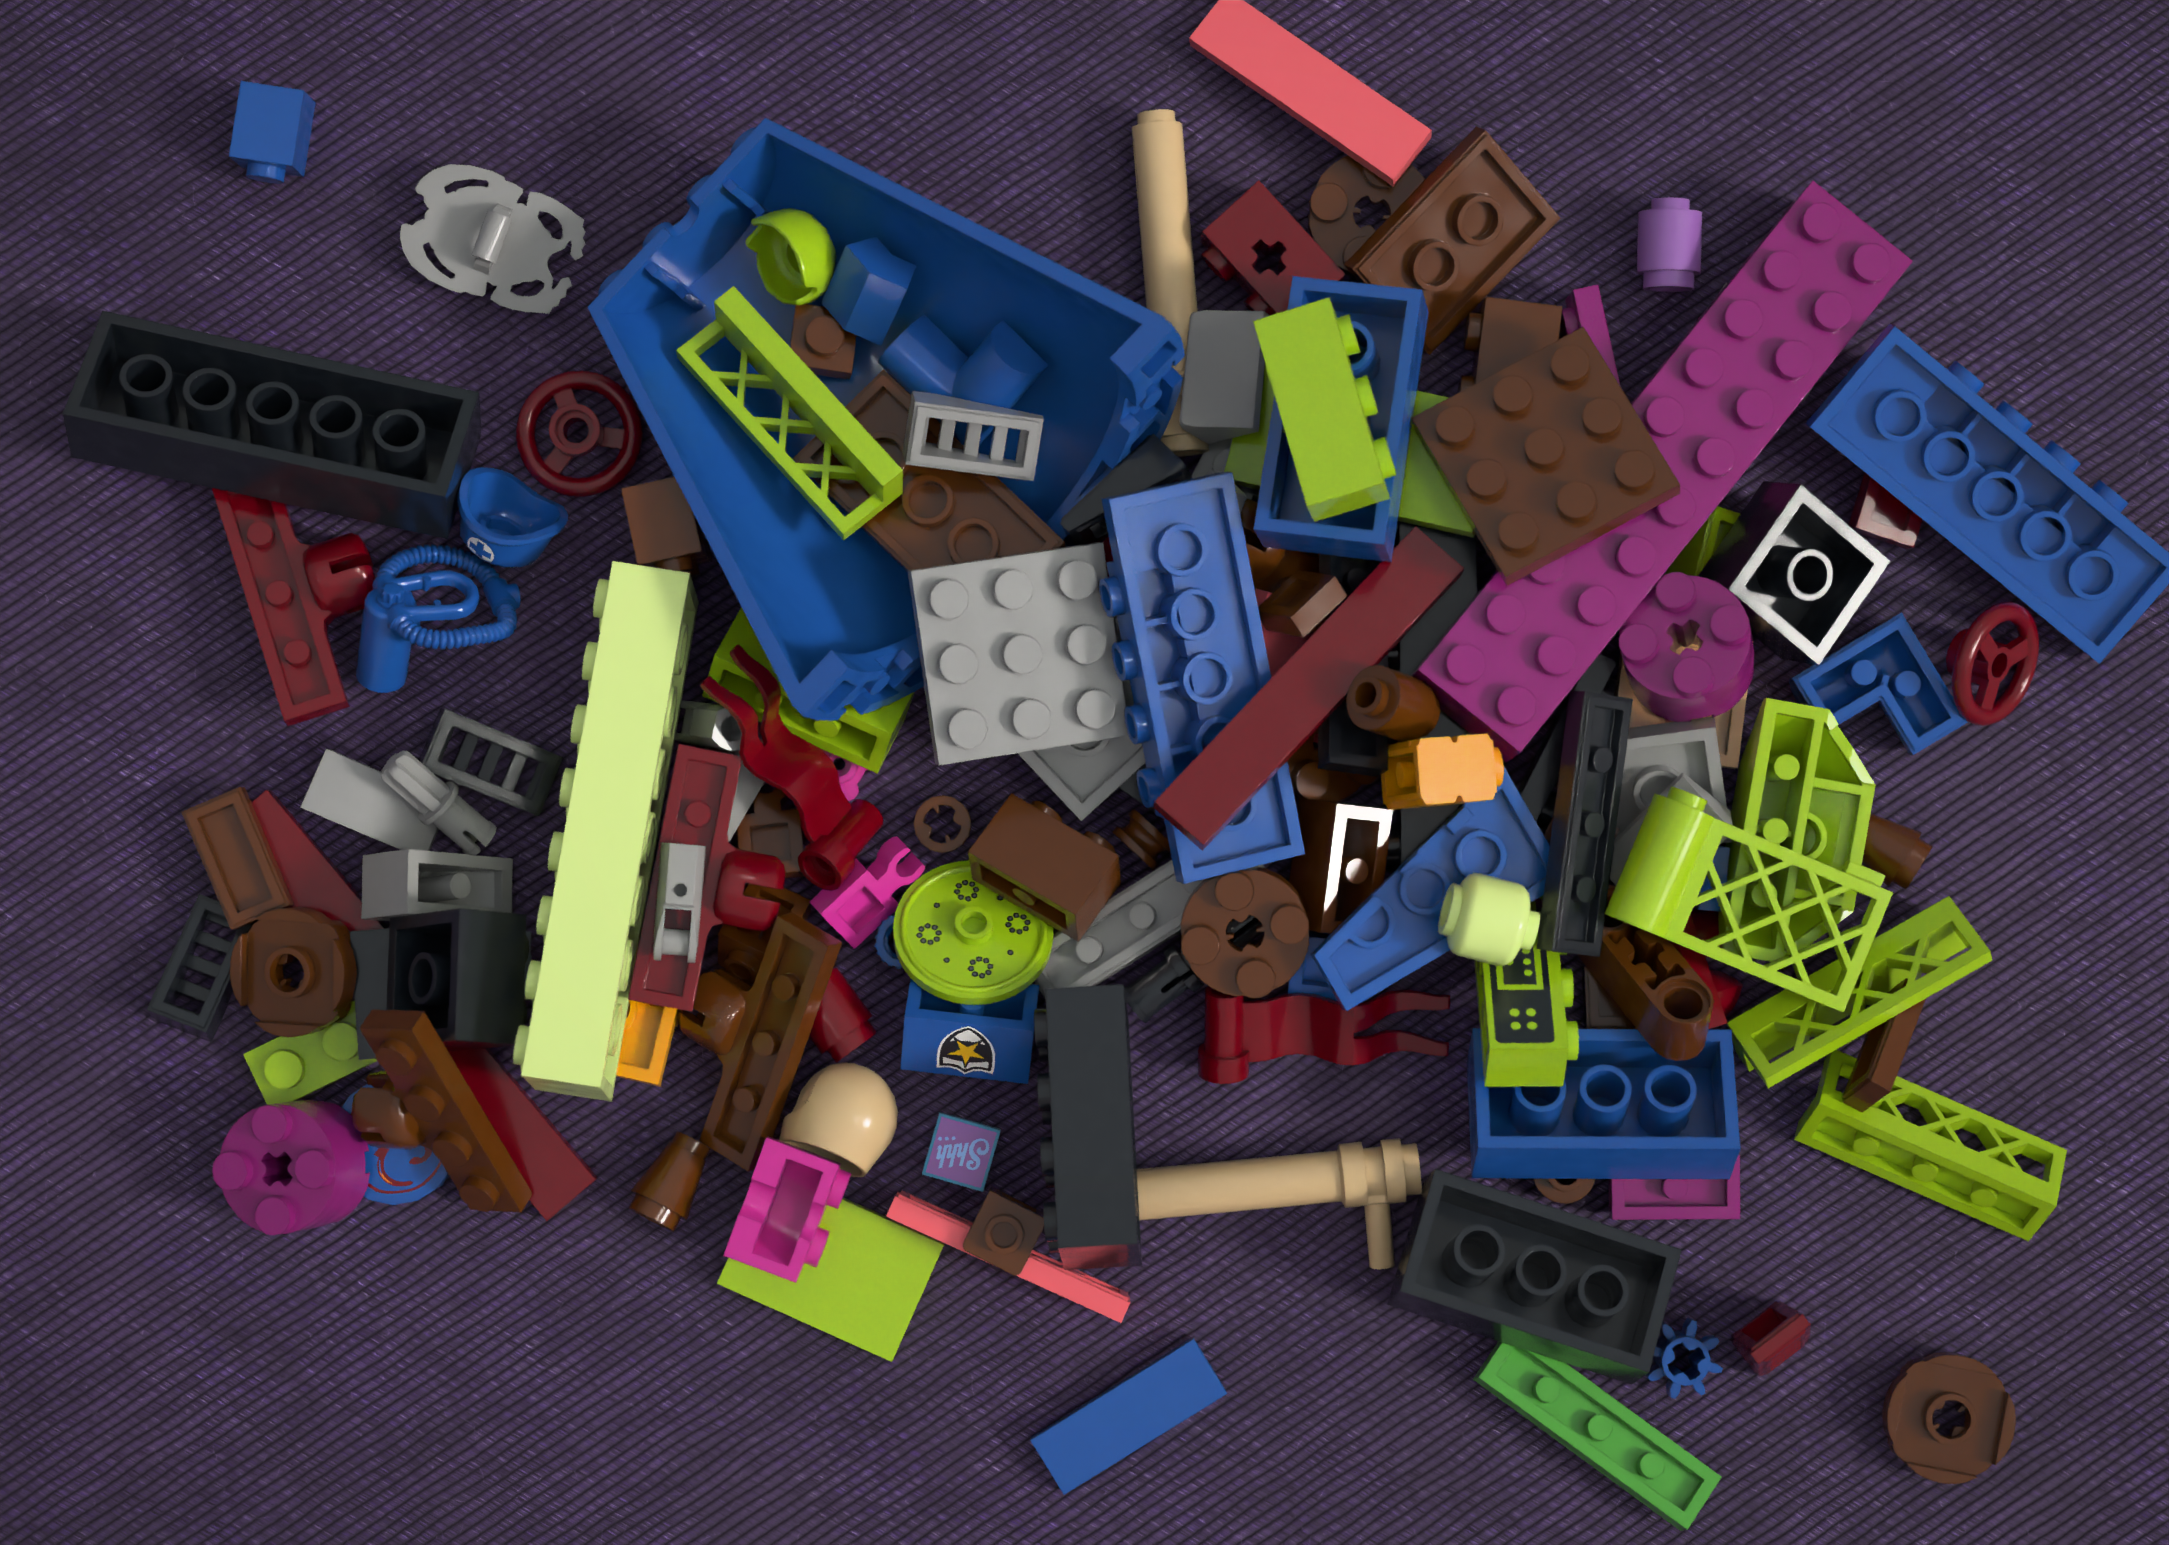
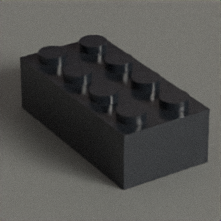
[1034,984,1142,1270]
[1387,1169,1682,1385]

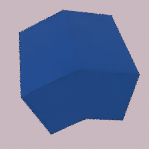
[821,237,917,346]

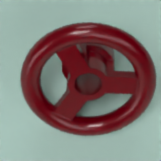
[516,370,643,497]
[1946,602,2039,726]

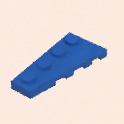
[1311,767,1550,1011]

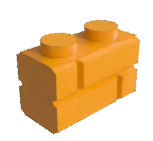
[1381,734,1504,810]

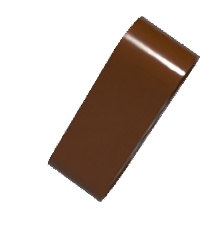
[1577,885,1714,1061]

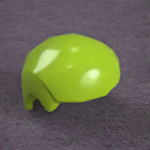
[745,208,836,306]

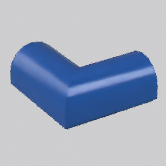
[878,314,1049,445]
[1789,613,1968,756]

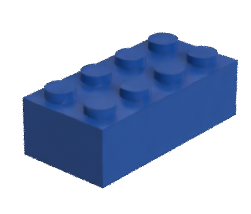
[1254,276,1429,562]
[1467,1028,1740,1179]

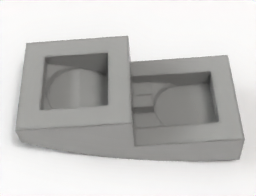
[300,749,439,851]

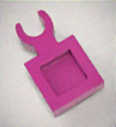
[810,836,925,949]

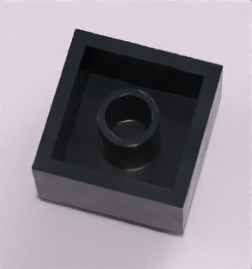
[1698,481,1890,665]
[386,908,529,1051]

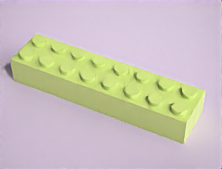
[513,561,699,1102]

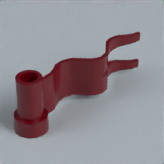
[700,644,883,891]
[1198,986,1450,1084]

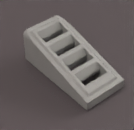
[903,391,1044,481]

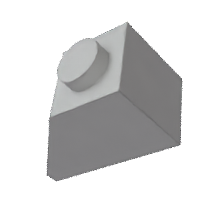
[361,849,513,921]

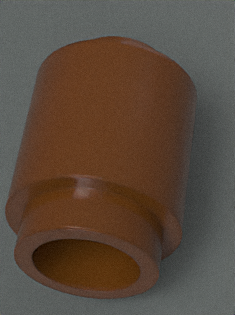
[1346,665,1440,742]

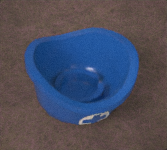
[457,467,568,568]

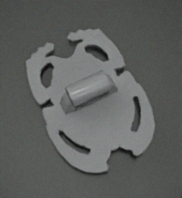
[400,164,586,314]

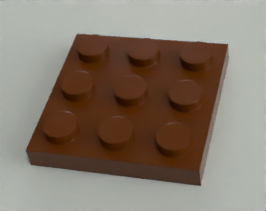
[1412,327,1680,586]

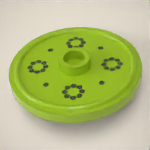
[893,861,1054,1005]

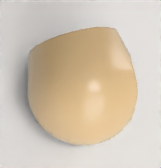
[779,1062,898,1177]

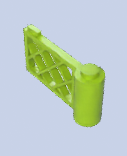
[1605,786,1893,1013]

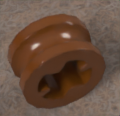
[914,795,972,853]
[1112,809,1170,870]

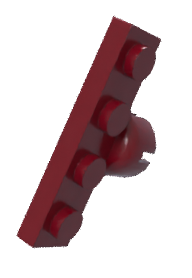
[212,488,375,726]
[628,744,785,1012]

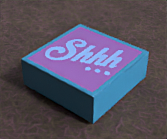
[922,1112,1001,1192]

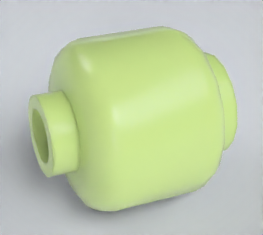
[1438,873,1540,966]

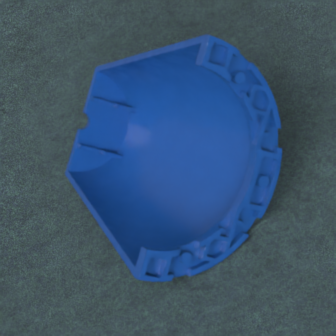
[587,118,1185,721]

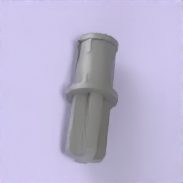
[380,750,496,855]

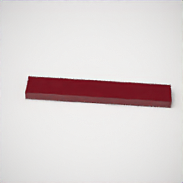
[1153,526,1464,851]

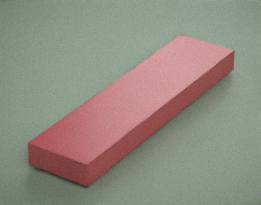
[1189,0,1432,187]
[886,1190,1131,1323]

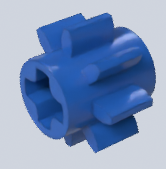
[1645,1317,1723,1399]

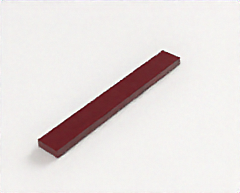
[251,790,598,1221]

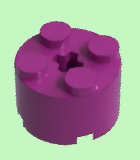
[1619,572,1754,722]
[212,1100,370,1235]

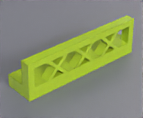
[676,286,903,541]
[1727,896,1992,1088]
[1794,1050,2067,1242]

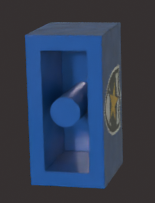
[901,978,1039,1084]

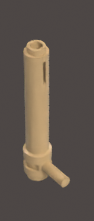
[1132,109,1209,457]
[1137,1138,1422,1269]

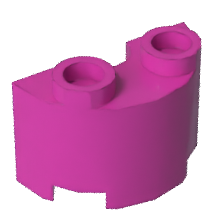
[723,1136,852,1283]

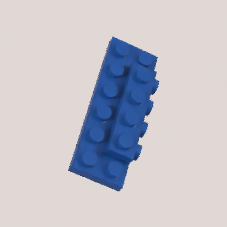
[1805,323,2169,664]
[1099,472,1305,884]

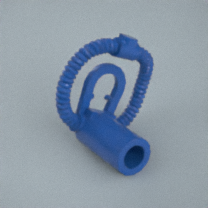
[356,544,521,693]

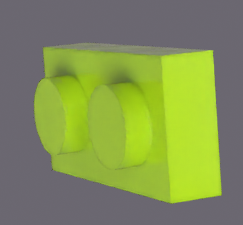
[243,1000,377,1105]

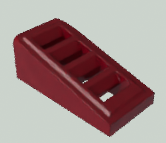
[1730,1301,1811,1376]

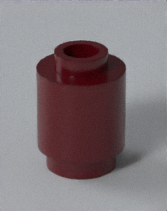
[809,967,877,1063]

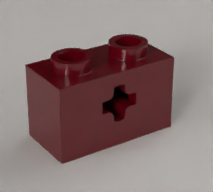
[1200,180,1345,316]

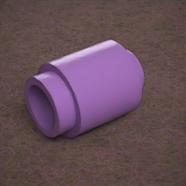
[1637,197,1702,292]

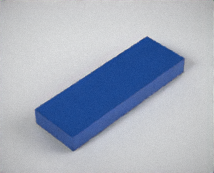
[1030,1337,1227,1495]

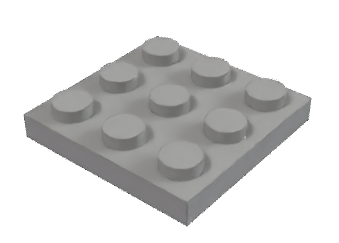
[908,542,1129,765]

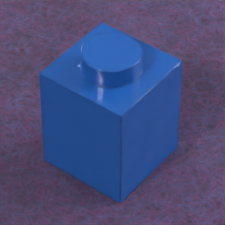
[229,81,316,184]

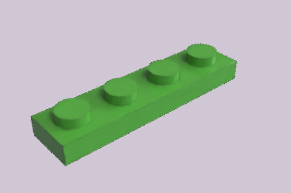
[1473,1341,1722,1531]

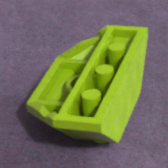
[1718,698,1876,962]

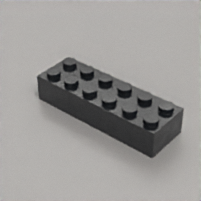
[63,310,481,539]

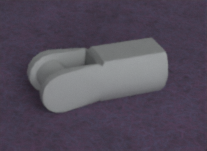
[674,700,742,750]
[653,843,706,963]

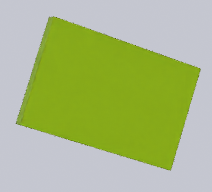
[717,1198,945,1362]

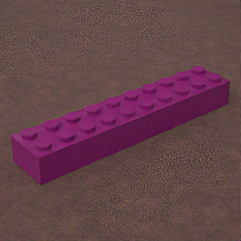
[1411,181,1913,763]

